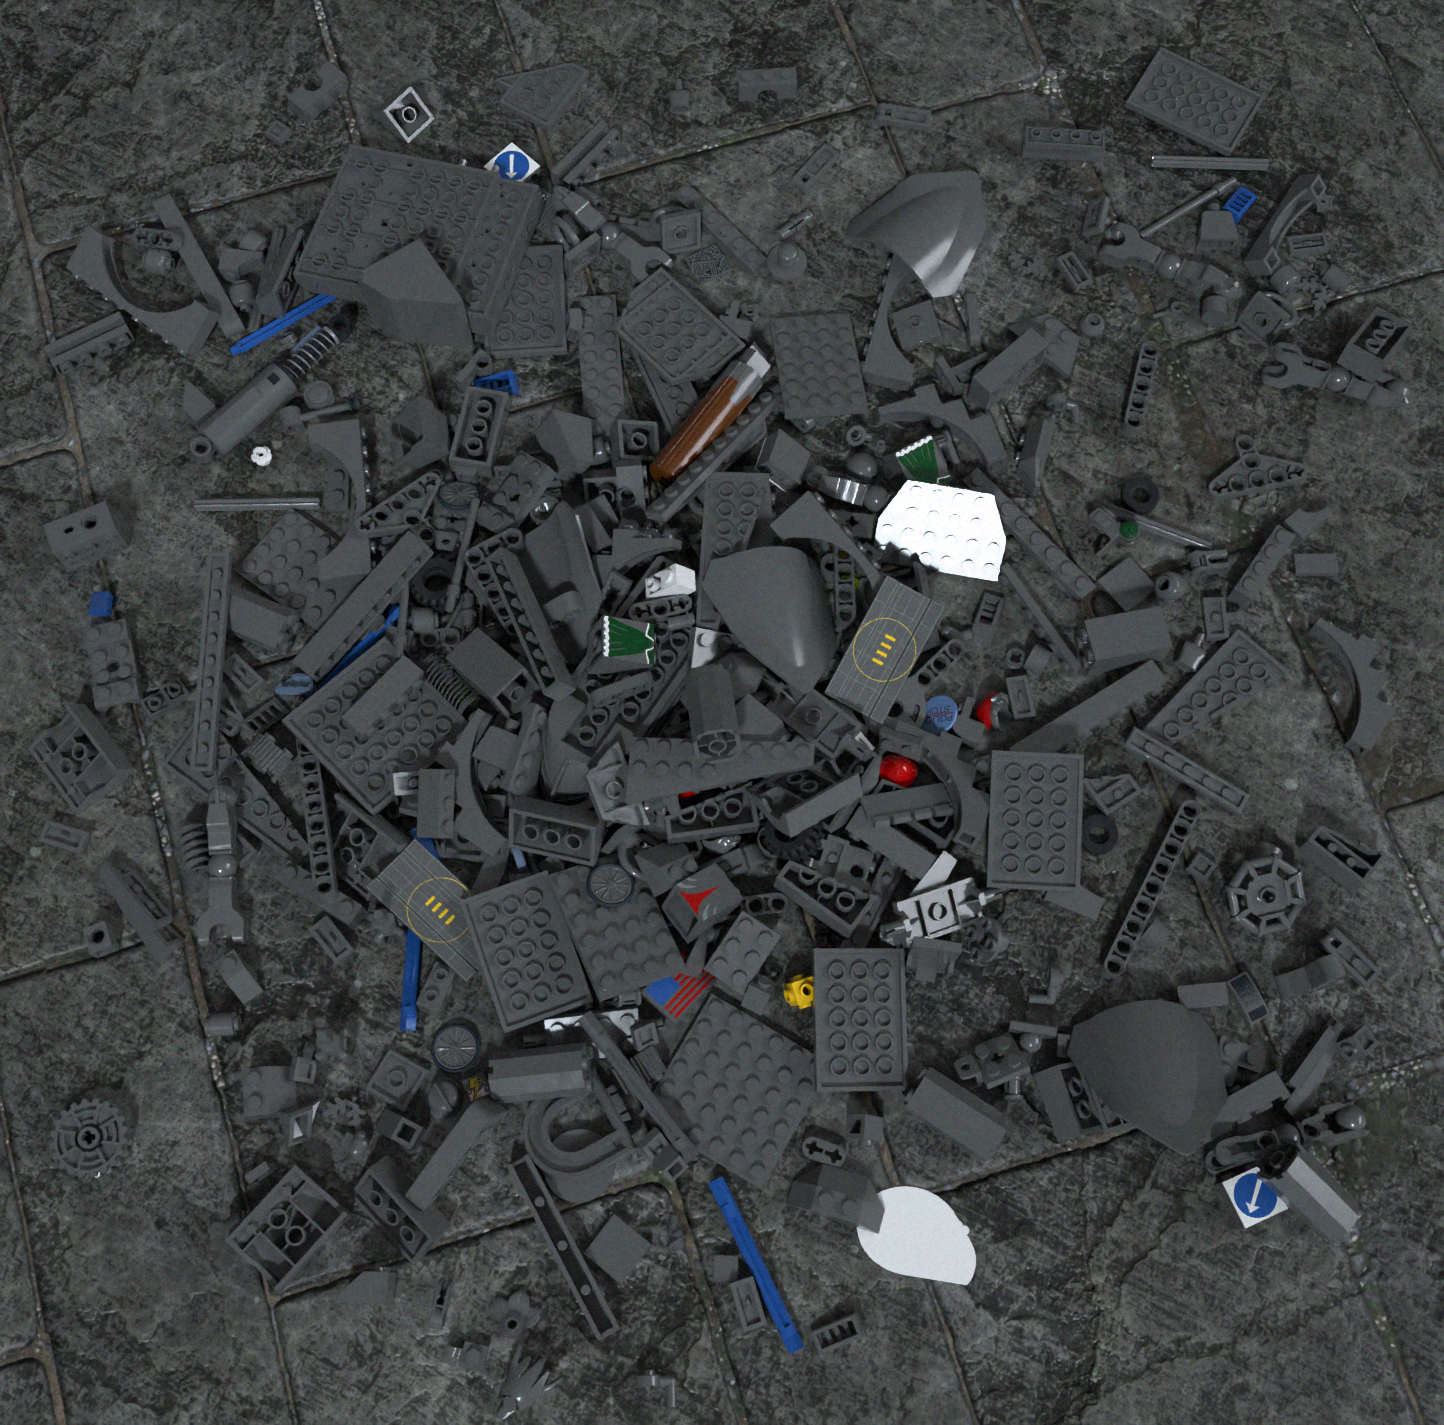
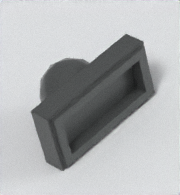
[1006,1020,1057,1053]

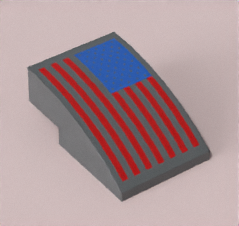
[641,945,719,1026]

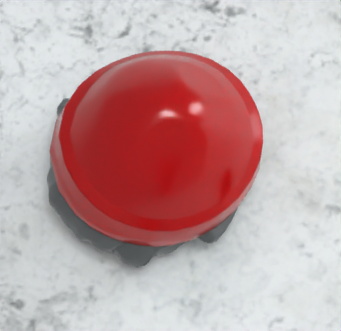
[975,692,1013,732]
[878,753,917,788]

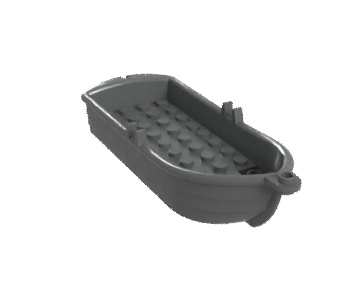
[538,556,732,806]

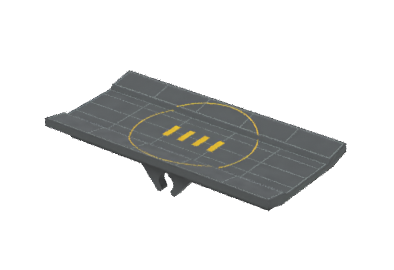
[824,575,945,724]
[365,839,481,982]

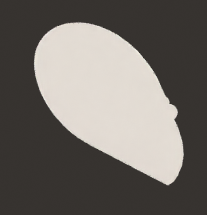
[857,1186,976,1285]

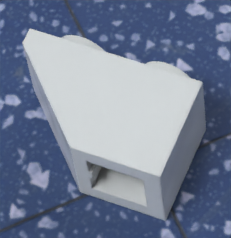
[645,563,696,600]

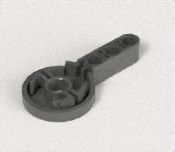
[860,639,965,739]

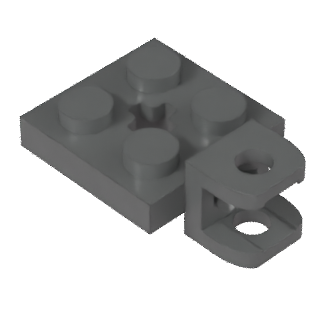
[428,499,479,561]
[953,1032,1031,1091]

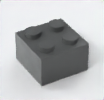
[610,419,660,470]

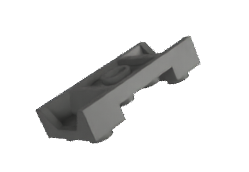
[475,450,557,535]
[82,618,144,714]

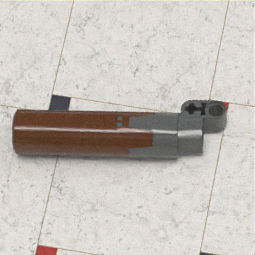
[649,340,771,488]

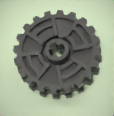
[49,1098,134,1179]

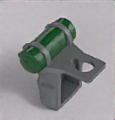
[1088,507,1141,560]

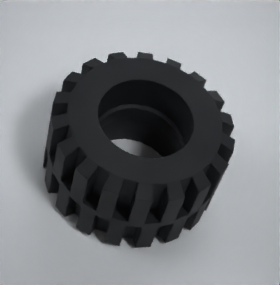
[409,555,467,614]
[761,817,824,864]

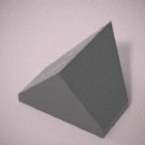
[278,1096,322,1147]

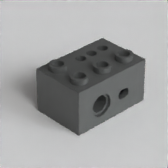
[43,501,129,571]

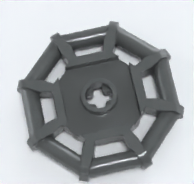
[1225,853,1308,938]

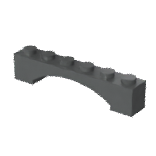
[1243,173,1327,276]

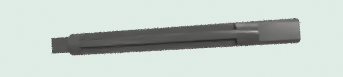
[577,1011,699,1164]

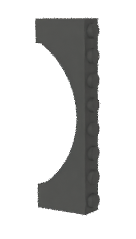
[66,225,221,356]
[860,251,917,392]
[308,419,377,587]
[770,490,889,597]

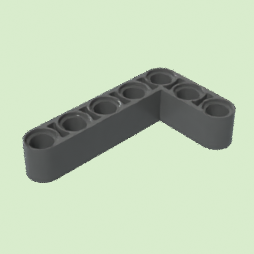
[464,528,525,644]
[405,1096,508,1212]

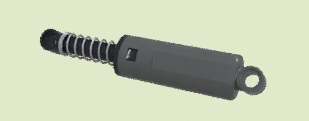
[190,314,351,463]

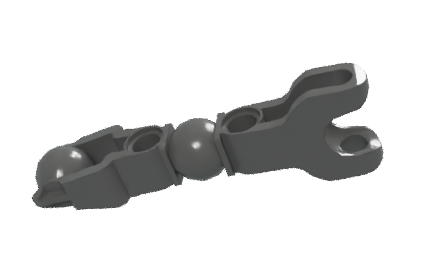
[550,185,673,287]
[1098,222,1239,304]
[1260,342,1411,407]
[803,464,896,512]
[197,784,249,947]
[1204,1099,1370,1174]

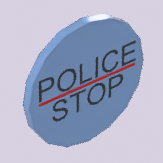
[920,695,958,736]

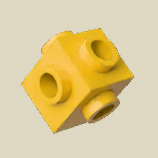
[783,974,813,1009]

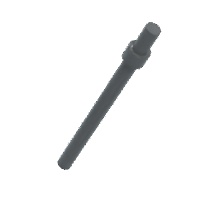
[1139,176,1237,240]
[444,498,480,613]
[393,582,410,661]

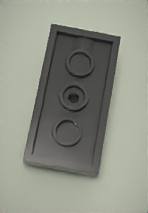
[905,936,962,983]

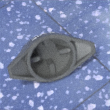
[530,493,559,526]

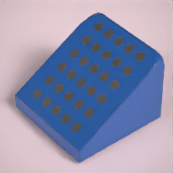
[88,591,114,616]

